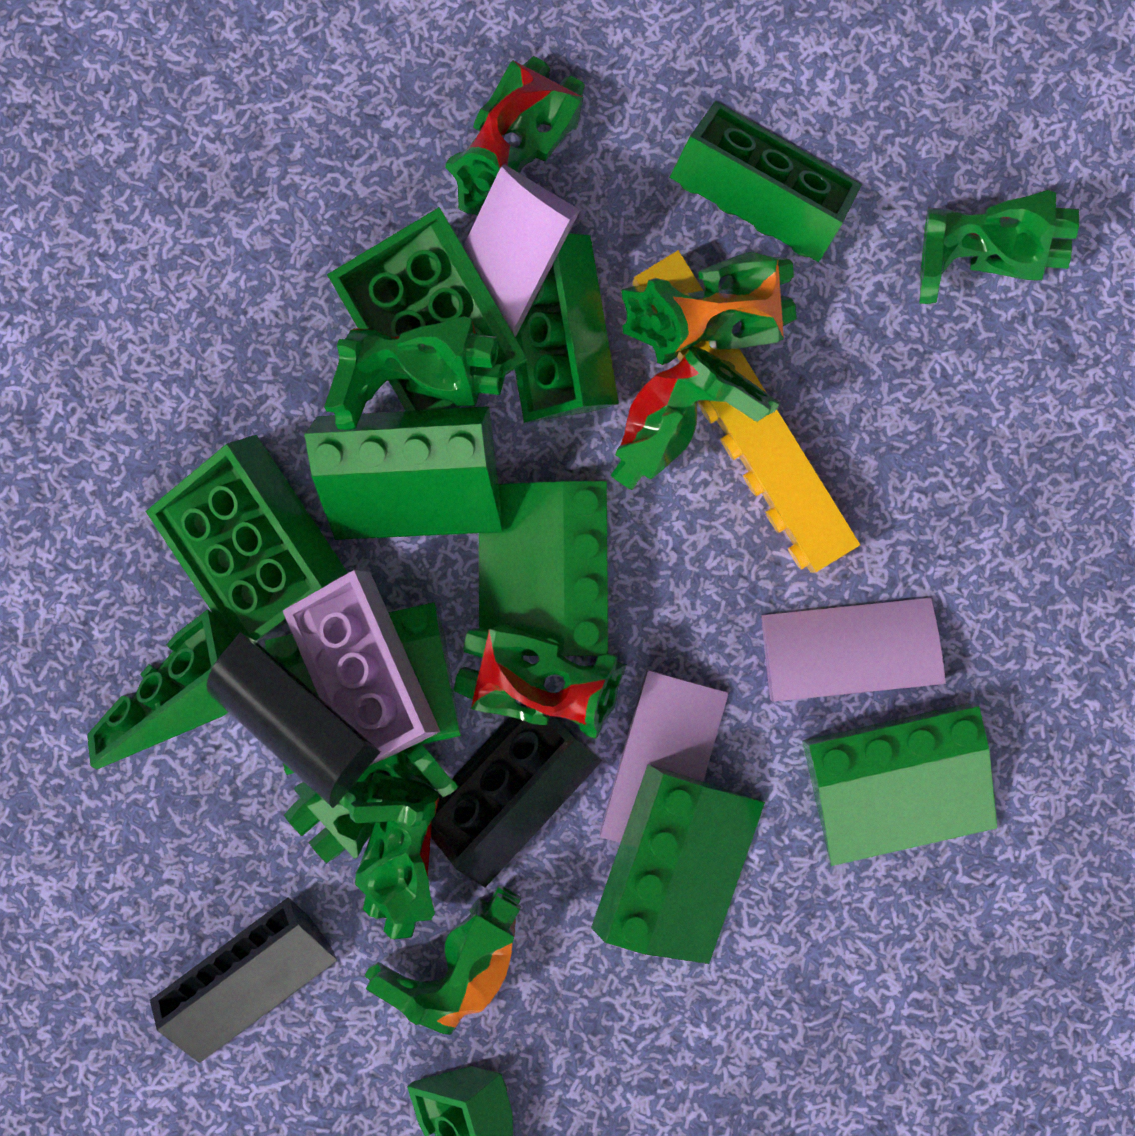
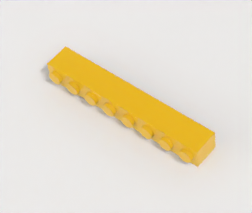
[632,250,860,573]

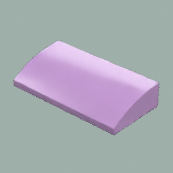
[463,164,580,337]
[283,570,440,766]
[761,598,946,702]
[599,669,728,842]

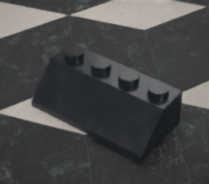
[431,703,602,888]

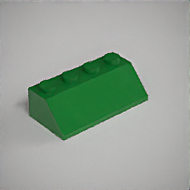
[669,101,862,262]
[515,234,619,423]

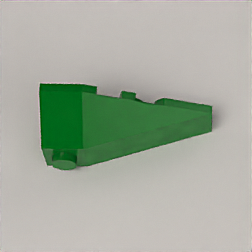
[87,609,233,770]
[407,1066,513,1136]

